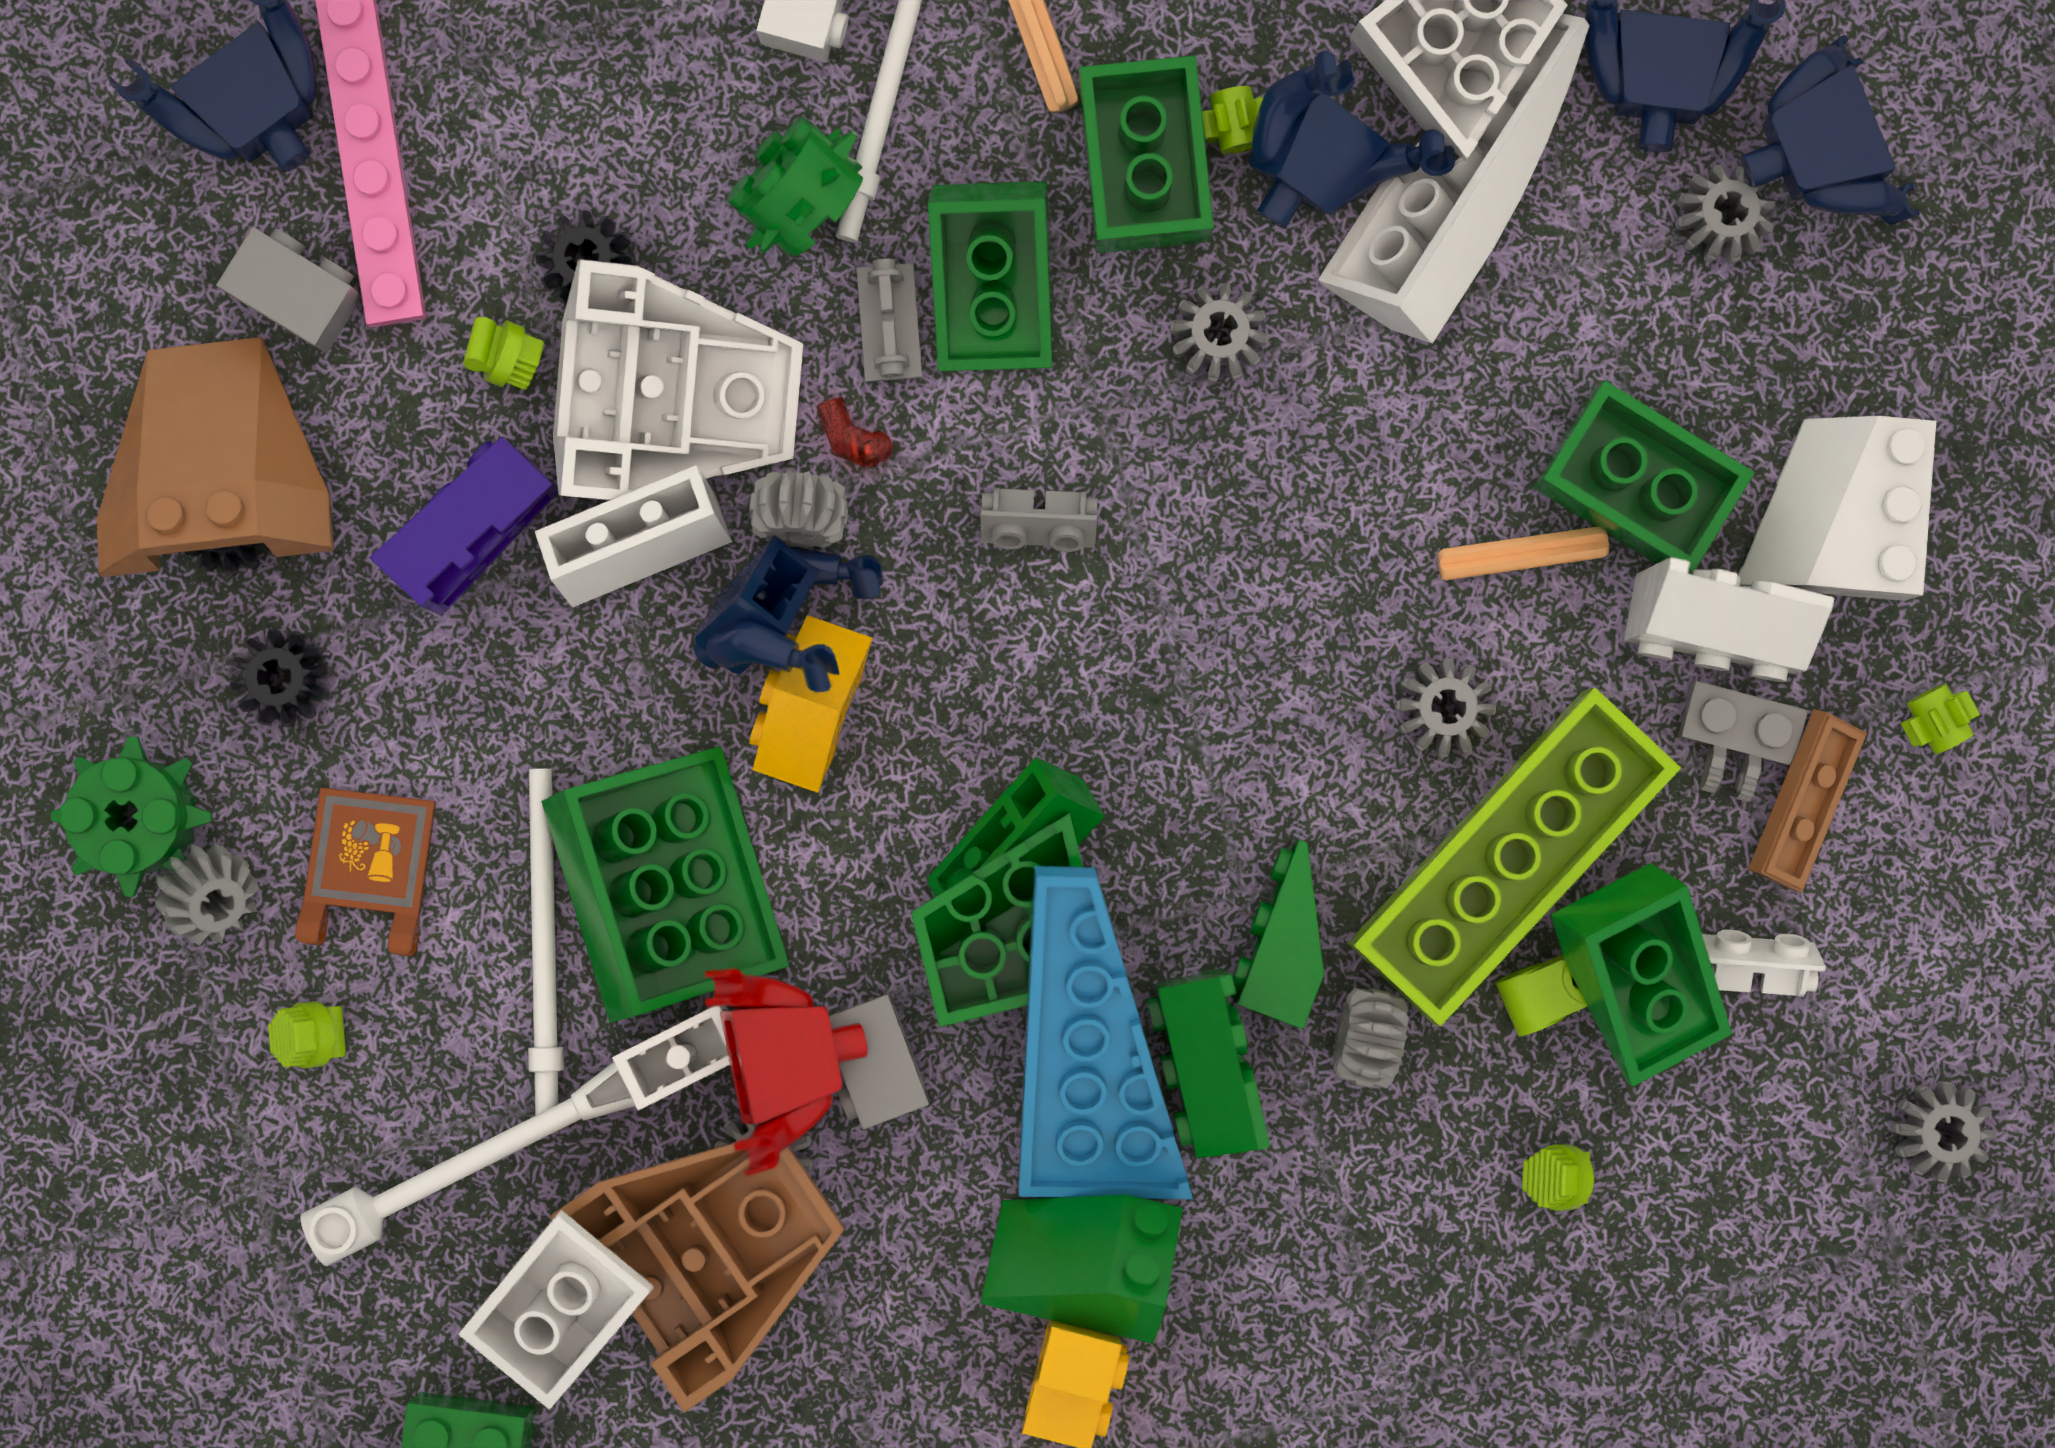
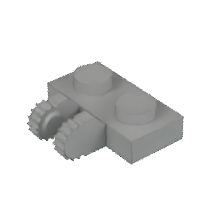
[1678,681,1808,802]

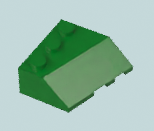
[911,813,1083,1027]
[1146,968,1270,1158]

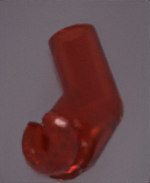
[816,397,893,467]

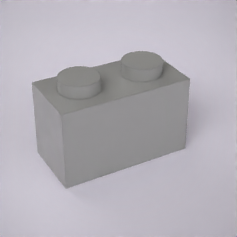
[216,227,362,354]
[829,992,931,1130]

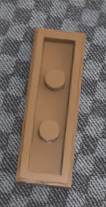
[1748,709,1867,893]

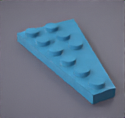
[1018,866,1193,1199]

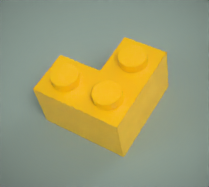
[749,615,873,793]
[1022,1320,1130,1448]

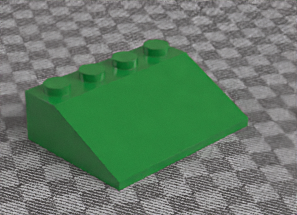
[541,746,790,1023]

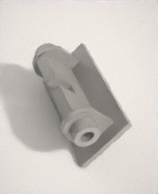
[856,258,922,382]
[980,488,1098,552]

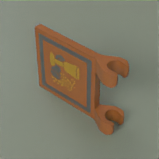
[295,787,436,956]

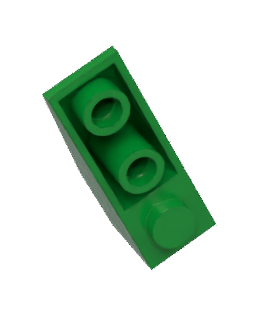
[1232,840,1324,1030]

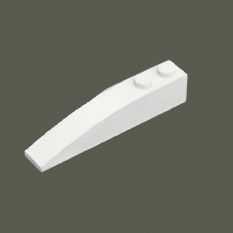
[1318,13,1589,344]

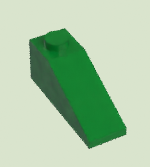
[926,757,1105,896]

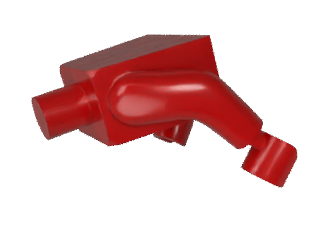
[705,969,868,1176]

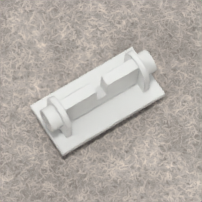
[1702,930,1826,997]

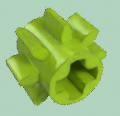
[1202,86,1263,154]
[1900,683,1980,755]

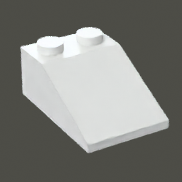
[458,1210,654,1410]

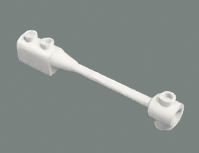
[300,1006,730,1266]

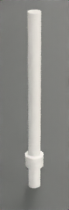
[835,0,922,243]
[528,769,564,1116]

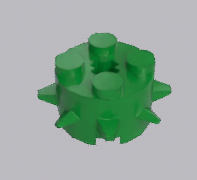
[727,116,863,257]
[51,737,212,897]

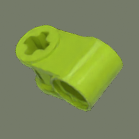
[1495,954,1588,1037]

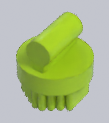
[463,317,544,390]
[268,1001,346,1069]
[1522,1144,1594,1211]

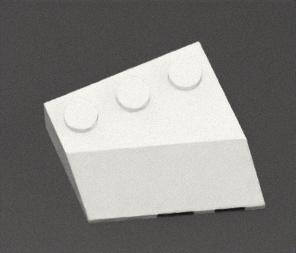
[1350,0,1568,161]
[1738,416,1936,601]
[1624,557,1834,682]

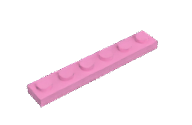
[315,0,427,328]

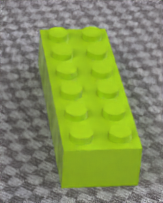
[1347,687,1681,1027]

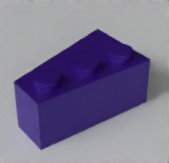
[369,437,558,615]

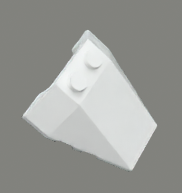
[553,260,803,500]

